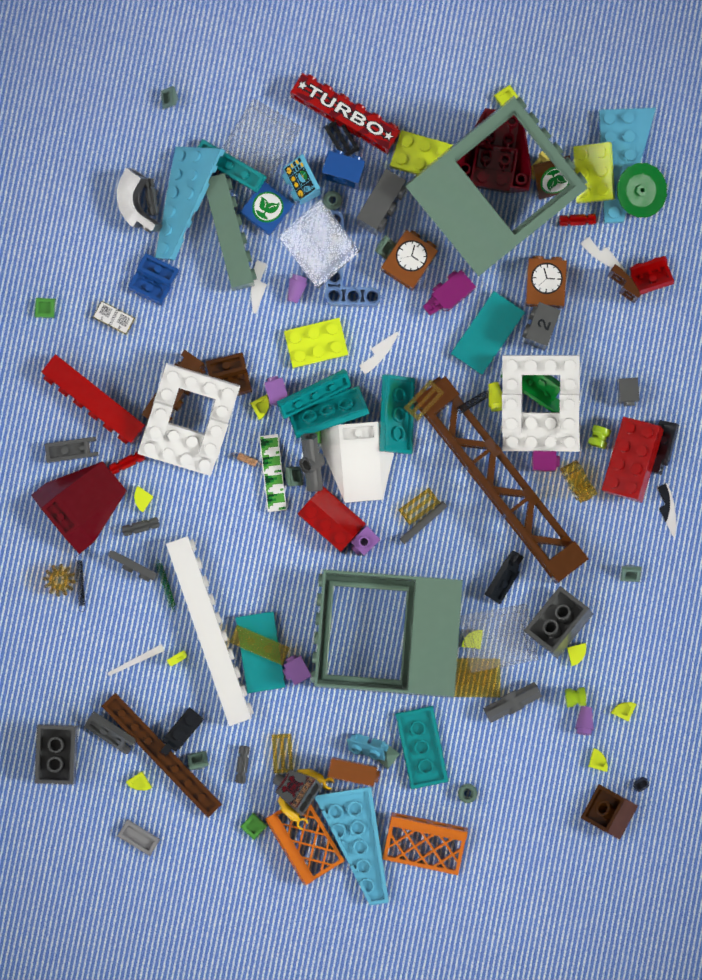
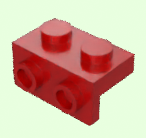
[630,256,674,295]

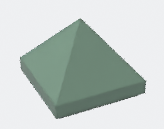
[161,86,179,109]
[375,235,396,260]
[285,466,303,486]
[620,564,642,582]
[377,743,400,769]
[187,751,208,770]

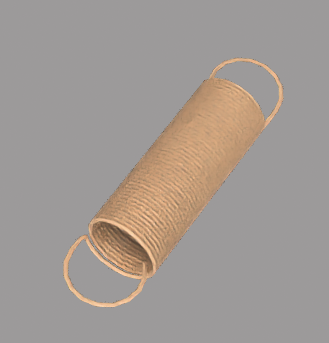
[232,452,262,467]

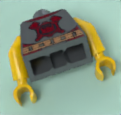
[273,768,335,830]

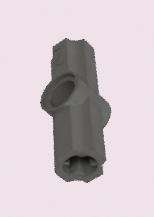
[299,433,325,492]
[483,682,542,723]

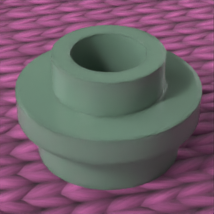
[323,191,342,210]
[458,784,477,803]

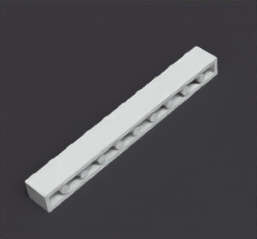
[166,536,254,726]

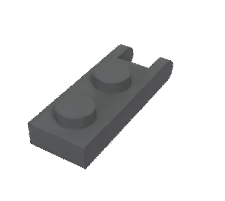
[44,437,99,463]
[108,551,158,582]
[84,711,136,754]

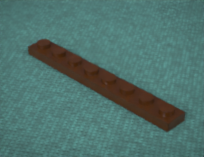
[102,693,222,818]

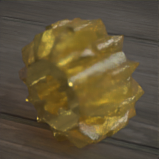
[43,564,76,597]

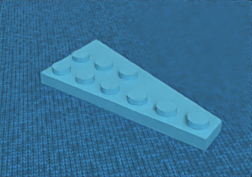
[599,108,656,224]
[155,147,225,261]
[315,787,389,906]

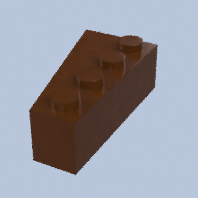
[142,349,206,423]

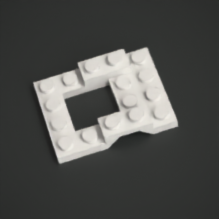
[502,355,580,452]
[137,363,240,476]

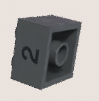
[522,302,561,351]

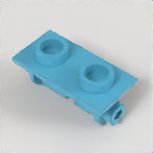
[347,733,389,761]

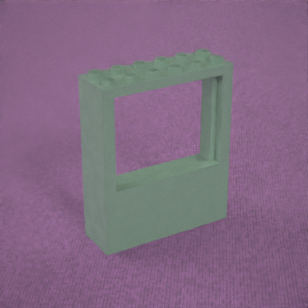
[405,96,588,276]
[311,569,463,698]

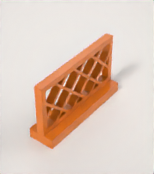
[265,804,345,885]
[383,812,468,875]

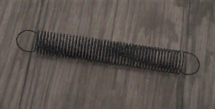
[455,391,489,414]
[75,555,86,612]

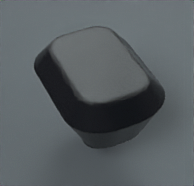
[633,777,649,792]

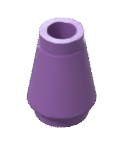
[287,274,308,303]
[575,706,594,735]

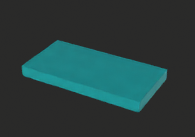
[451,291,525,375]
[380,374,415,454]
[289,386,370,439]
[235,611,286,694]
[395,706,449,790]

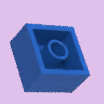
[322,149,365,190]

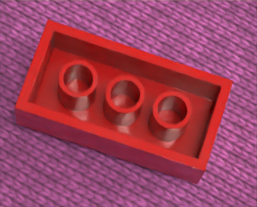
[601,416,664,503]

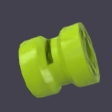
[588,425,611,449]
[565,687,586,708]

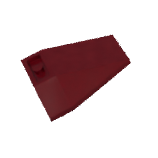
[457,108,532,193]
[31,461,127,554]

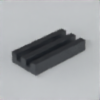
[324,120,360,156]

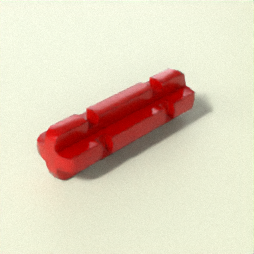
[559,214,596,226]
[109,451,146,474]

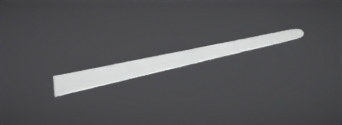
[108,644,165,676]

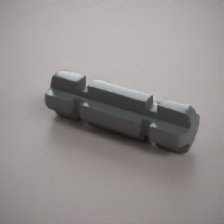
[144,178,159,216]
[122,517,160,536]
[235,745,250,784]

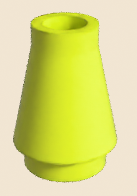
[488,382,502,412]

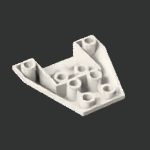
[321,422,394,503]

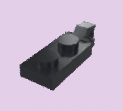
[652,420,679,475]
[484,550,524,604]
[160,707,204,757]

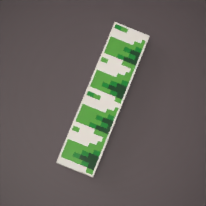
[259,434,287,512]

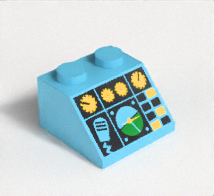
[282,154,321,205]

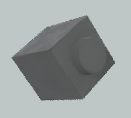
[617,378,640,407]

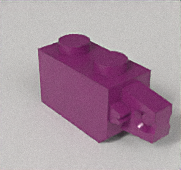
[423,270,476,316]

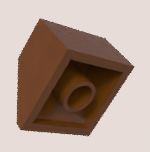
[581,784,638,840]

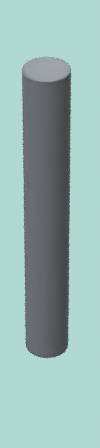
[400,501,448,544]

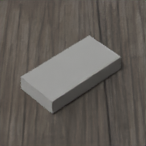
[117,819,160,856]

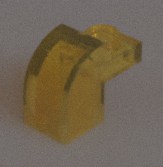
[560,460,597,503]

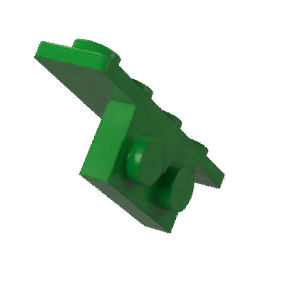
[500,374,560,412]

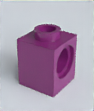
[532,451,560,472]

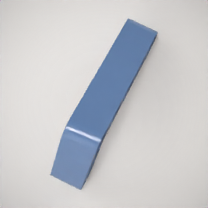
[325,211,381,307]

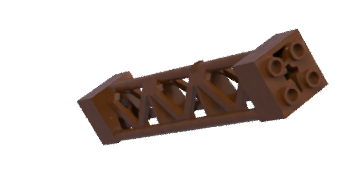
[414,376,589,584]

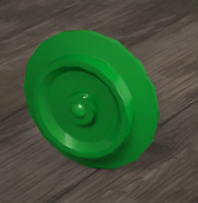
[617,163,667,218]

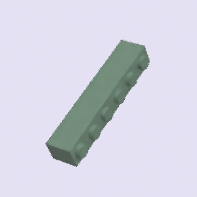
[206,173,257,291]

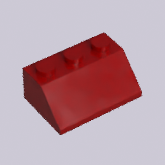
[298,486,366,552]

